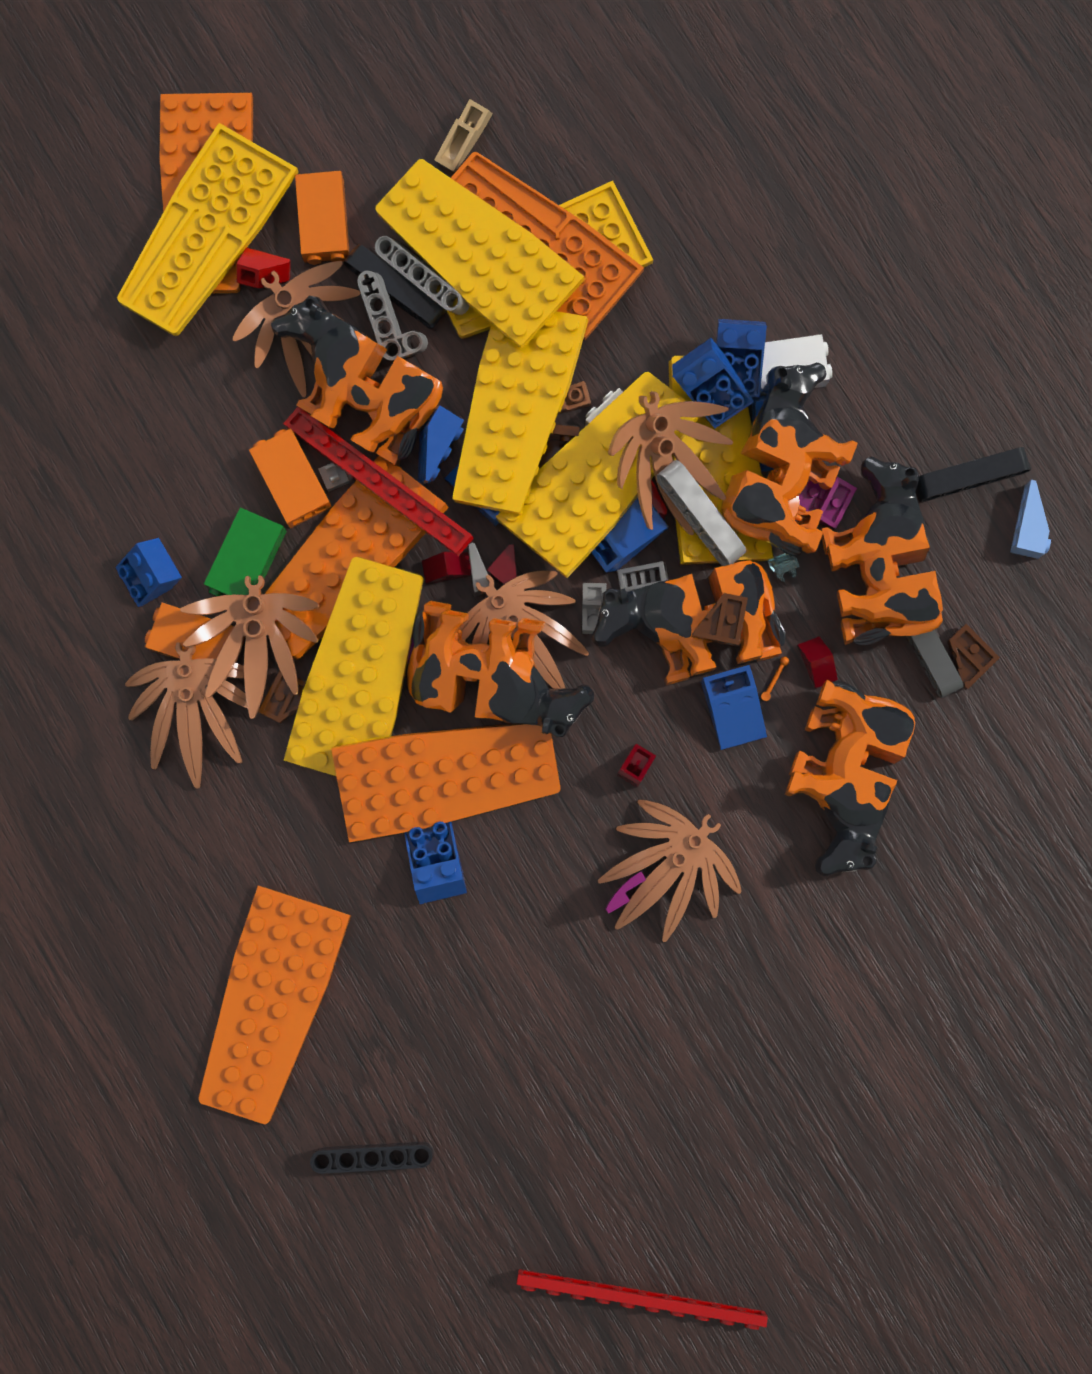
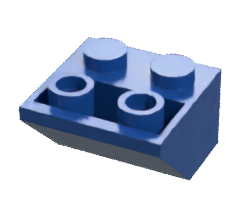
[115,538,182,607]

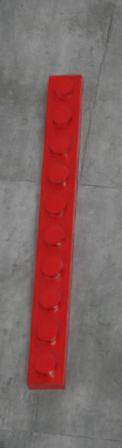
[283,407,474,556]
[517,1269,768,1330]

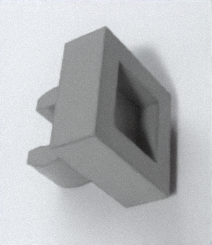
[318,463,350,492]

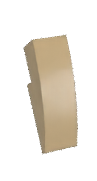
[434,99,493,172]

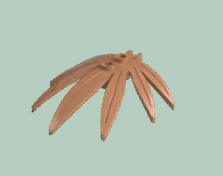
[233,261,361,397]
[608,391,733,535]
[459,571,589,689]
[180,576,319,719]
[125,642,260,789]
[598,800,741,942]

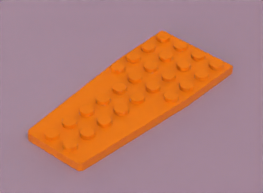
[160,93,253,294]
[451,152,644,340]
[265,456,449,659]
[331,723,561,842]
[199,886,351,1124]

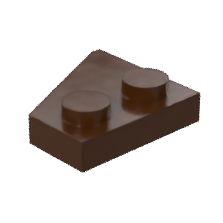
[692,593,748,647]
[947,624,1000,690]
[258,671,306,724]

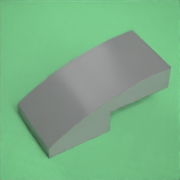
[582,583,606,634]

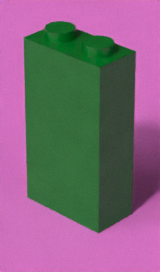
[204,507,287,597]

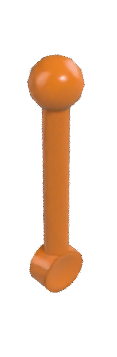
[761,657,789,701]

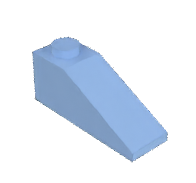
[1010,480,1051,559]

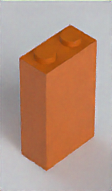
[295,171,350,265]
[249,428,332,529]
[145,603,246,663]

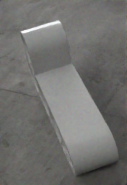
[357,271,428,361]

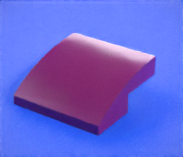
[799,477,857,530]
[604,871,646,914]

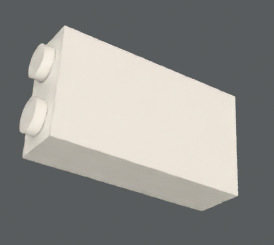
[760,334,832,396]

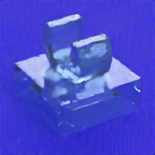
[768,553,799,582]

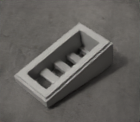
[468,543,489,596]
[617,561,669,592]

